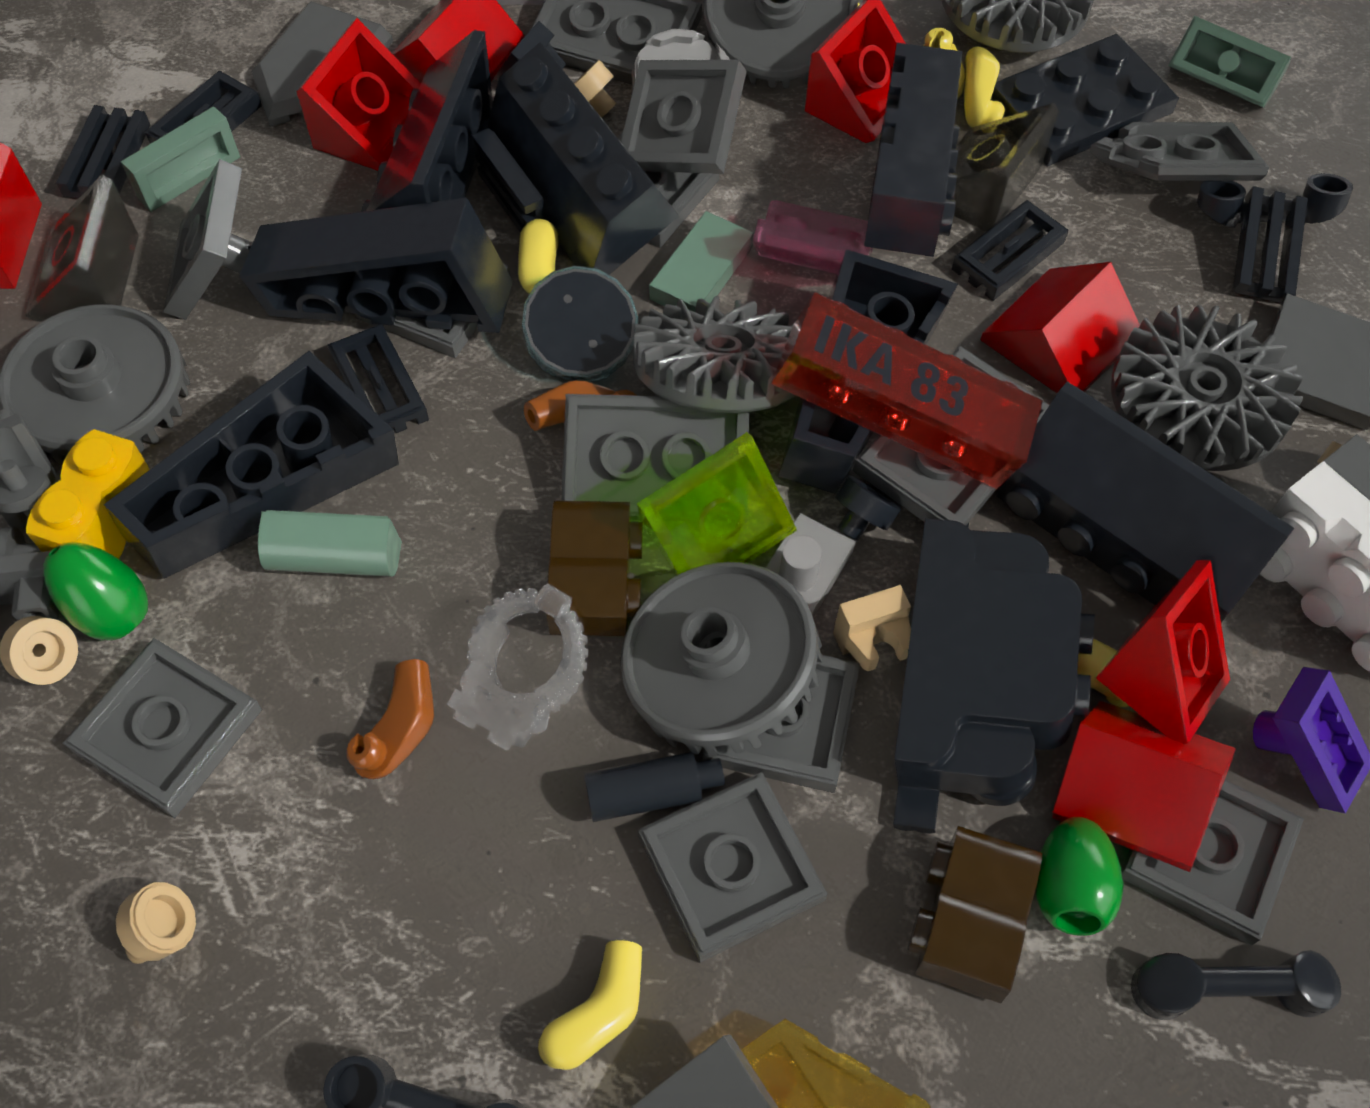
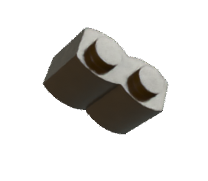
[546,501,643,636]
[908,826,1042,1004]

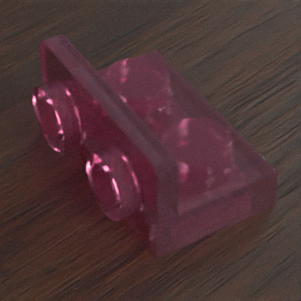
[753,200,873,274]

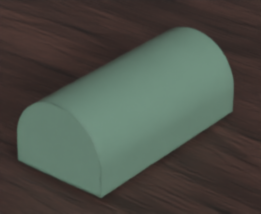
[1168,15,1292,108]
[258,510,402,577]

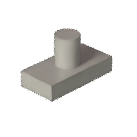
[766,513,856,618]

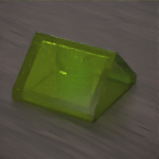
[637,432,797,576]

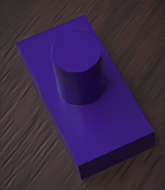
[1253,667,1370,814]

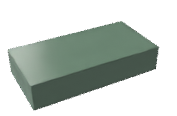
[121,106,240,212]
[649,211,754,312]

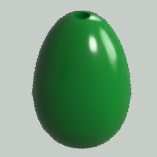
[43,542,148,641]
[1035,817,1123,936]

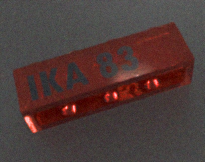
[771,292,1043,489]

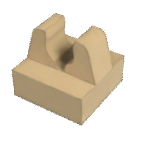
[833,585,911,671]

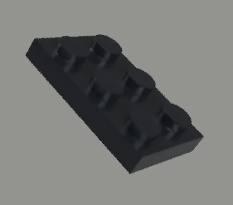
[991,33,1179,167]

